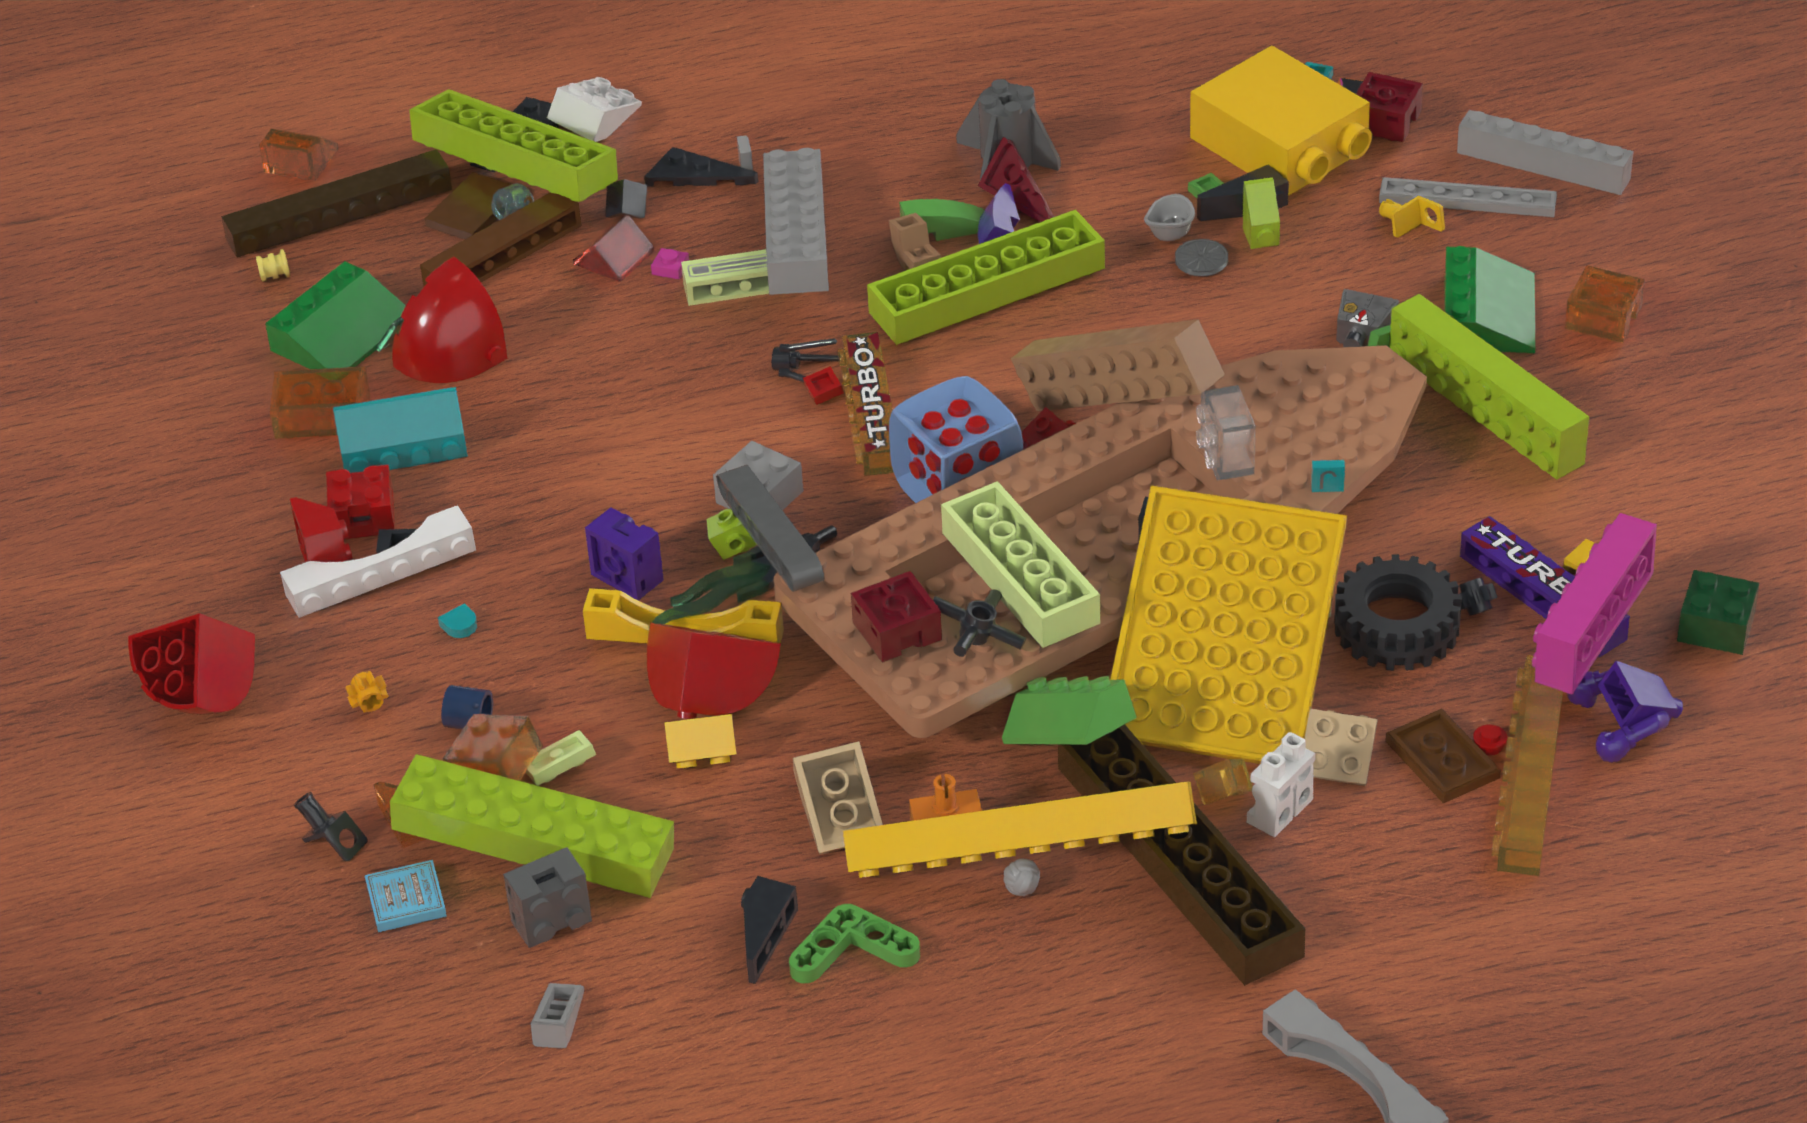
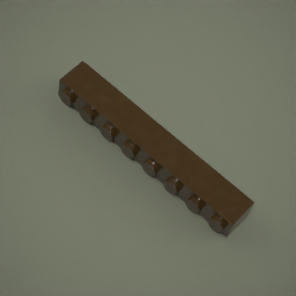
[221,149,452,258]

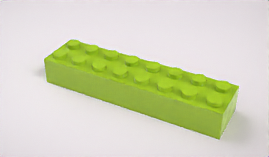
[409,89,618,202]
[867,209,1105,345]
[1390,294,1589,480]
[390,754,674,898]

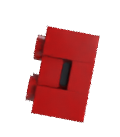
[326,464,395,539]

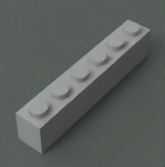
[1457,110,1633,195]

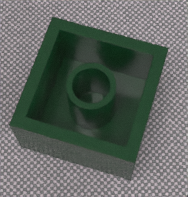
[1677,570,1759,655]

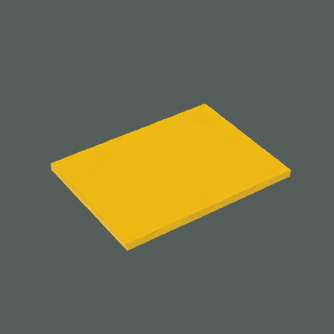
[1110,485,1347,764]

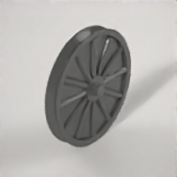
[1175,239,1228,276]

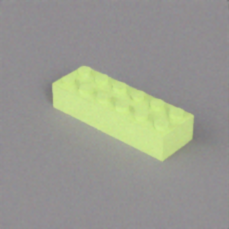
[941,481,1100,648]

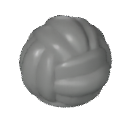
[1003,858,1040,896]

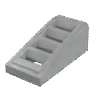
[531,983,584,1048]

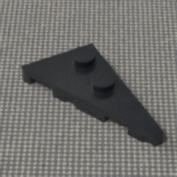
[644,147,758,187]

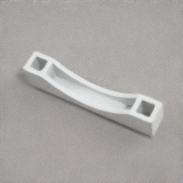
[280,505,476,618]

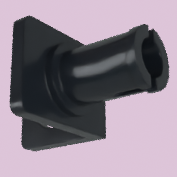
[294,792,368,862]

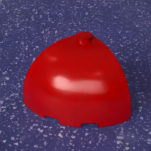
[392,256,508,383]
[128,613,255,715]
[647,623,781,719]

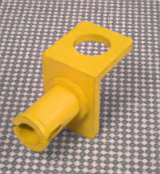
[1379,196,1445,238]

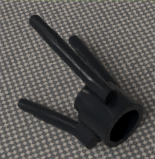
[771,338,841,383]

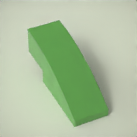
[899,199,985,241]

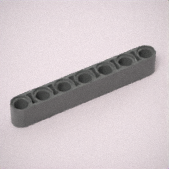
[716,465,825,592]

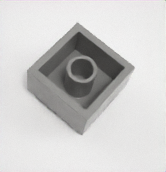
[713,441,803,510]

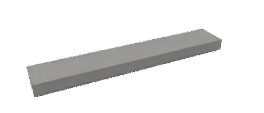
[1379,177,1557,217]

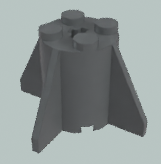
[956,79,1061,180]

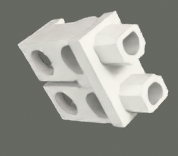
[1247,732,1315,837]

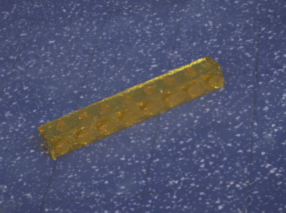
[1492,655,1563,876]

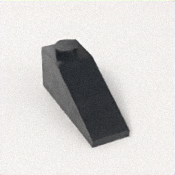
[1197,165,1289,221]
[741,876,798,984]

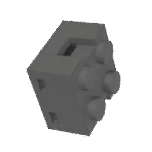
[503,847,592,948]

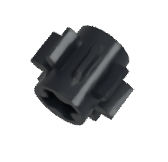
[1459,577,1498,616]

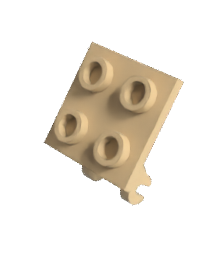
[1305,709,1378,786]

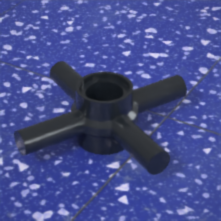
[933,589,1026,657]

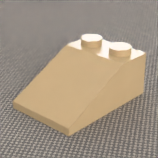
[793,741,883,855]

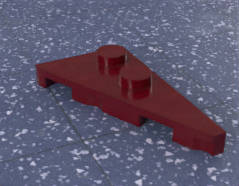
[977,137,1054,222]

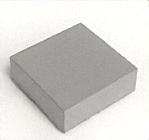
[737,135,753,171]

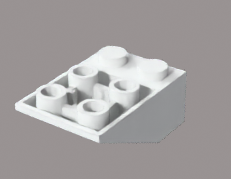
[547,77,642,142]

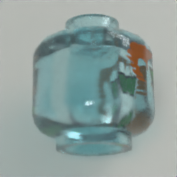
[491,183,534,220]

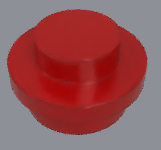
[1473,724,1507,755]

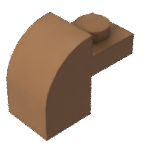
[889,213,941,271]

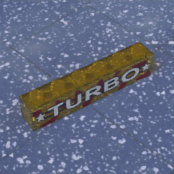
[837,332,894,476]

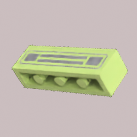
[681,249,769,306]

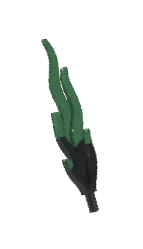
[649,525,837,628]

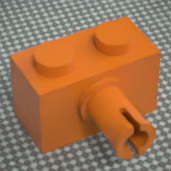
[909,774,982,821]

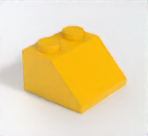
[664,714,736,769]

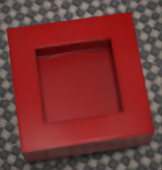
[803,366,844,405]

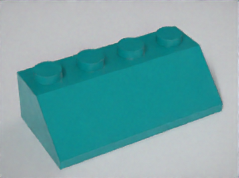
[333,387,468,473]

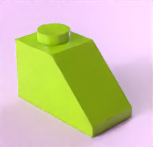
[1243,178,1280,249]

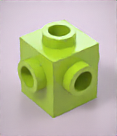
[706,509,757,560]

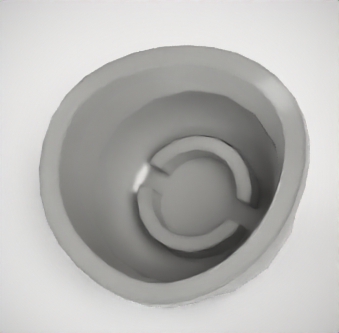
[1144,194,1195,241]

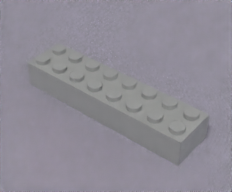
[763,148,829,295]

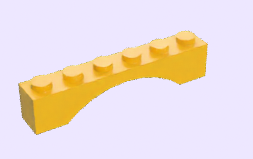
[583,588,784,643]

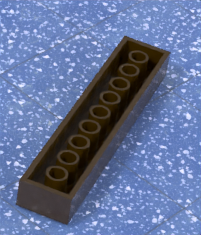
[1058,724,1306,986]

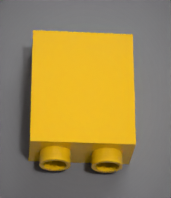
[1190,45,1372,196]

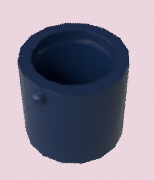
[441,685,493,732]

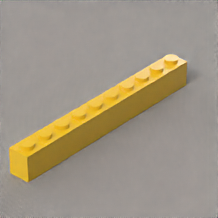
[843,782,1197,878]

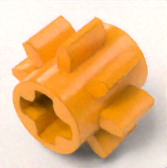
[345,671,389,713]

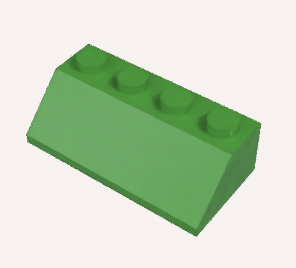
[1002,676,1137,745]

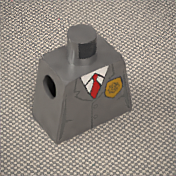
[1336,289,1399,347]

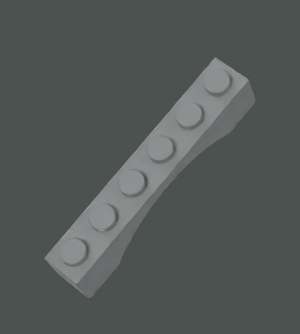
[1262,989,1449,1123]

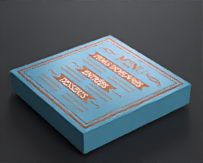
[365,860,447,932]

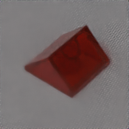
[573,215,654,282]

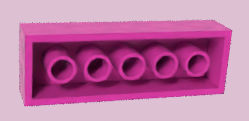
[1532,513,1657,694]

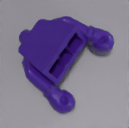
[1567,661,1683,763]

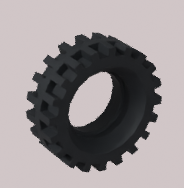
[1334,554,1462,671]

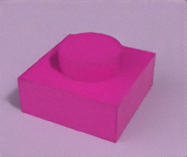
[651,248,689,279]

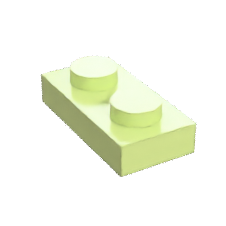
[520,730,596,786]

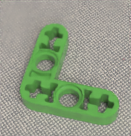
[789,904,920,983]

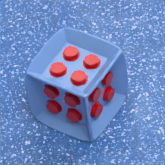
[889,376,1023,503]

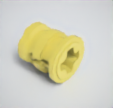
[256,249,290,282]

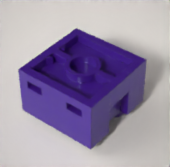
[585,507,664,601]

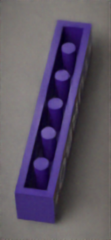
[1460,516,1630,658]

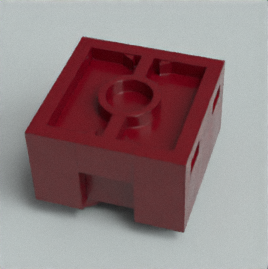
[1356,72,1423,142]
[850,571,942,663]

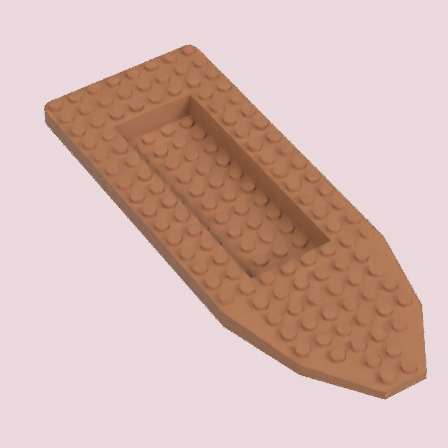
[774,345,1427,738]

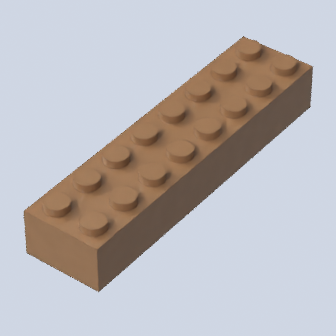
[1011,319,1225,411]

